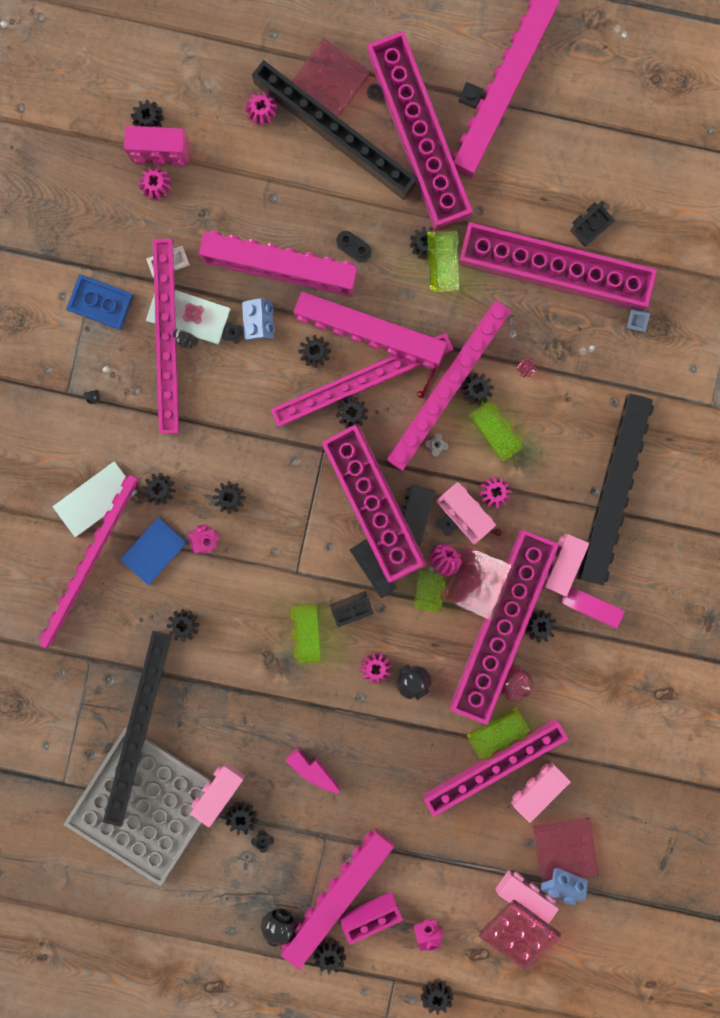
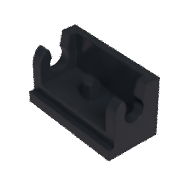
[330,591,374,627]

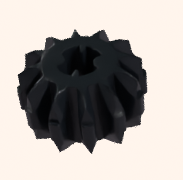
[131,99,164,128]
[409,226,442,260]
[298,335,331,368]
[461,373,494,406]
[336,397,368,429]
[142,473,176,505]
[213,481,246,514]
[167,609,200,642]
[525,610,557,643]
[225,801,258,835]
[313,938,346,975]
[420,979,454,1015]

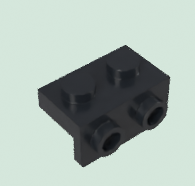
[570,201,615,247]

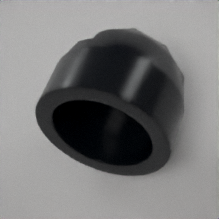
[366,83,382,101]
[83,390,100,404]

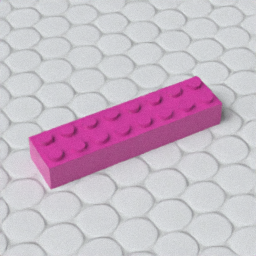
[199,230,357,297]
[321,425,427,582]

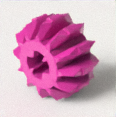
[245,91,278,126]
[138,166,171,200]
[479,476,512,509]
[428,543,462,577]
[360,652,392,685]

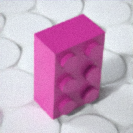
[124,126,190,167]

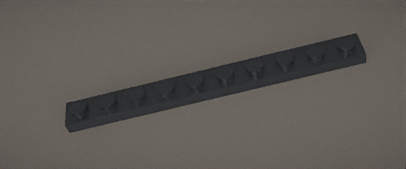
[102,631,172,827]

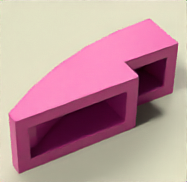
[560,587,625,629]
[285,747,340,794]

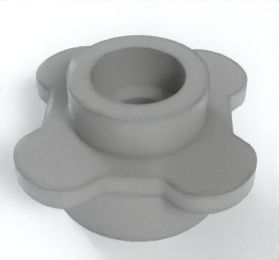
[425,433,448,456]

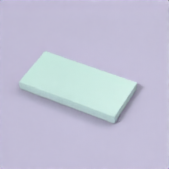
[146,290,231,345]
[53,461,138,537]

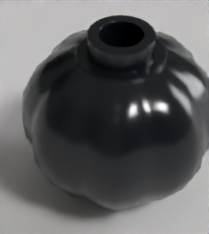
[397,664,431,700]
[261,908,296,947]

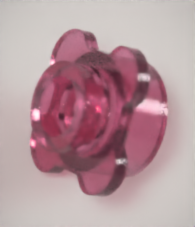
[183,303,204,324]
[517,356,536,378]

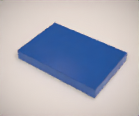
[66,274,134,331]
[120,517,188,585]

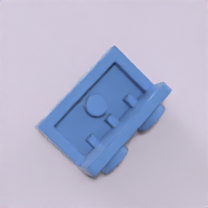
[242,298,275,341]
[541,868,588,905]

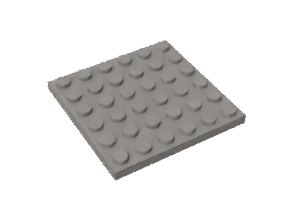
[63,726,213,886]

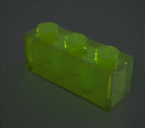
[427,229,461,293]
[469,401,523,462]
[290,603,321,664]
[467,708,530,759]

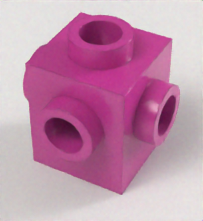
[188,524,219,554]
[414,920,444,952]

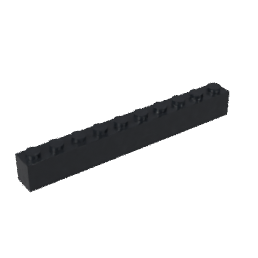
[252,60,417,200]
[577,393,654,586]

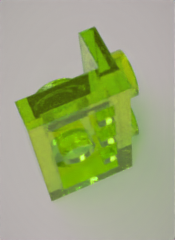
[413,570,446,613]

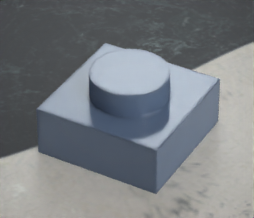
[626,308,650,332]

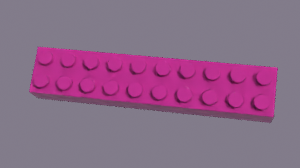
[367,31,473,231]
[458,222,657,310]
[449,530,559,725]

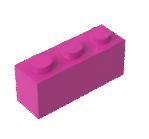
[340,891,403,945]

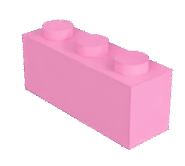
[436,482,496,544]
[543,534,590,597]
[190,762,245,827]
[511,762,571,823]
[496,870,559,928]

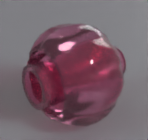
[498,665,534,701]

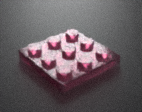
[292,38,370,118]
[442,546,515,621]
[532,817,599,883]
[479,899,561,970]

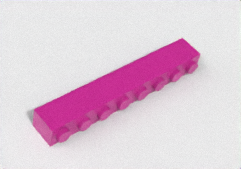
[293,291,447,369]
[422,718,568,817]
[281,828,394,970]

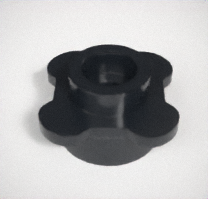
[222,322,243,344]
[437,514,459,536]
[251,829,274,853]

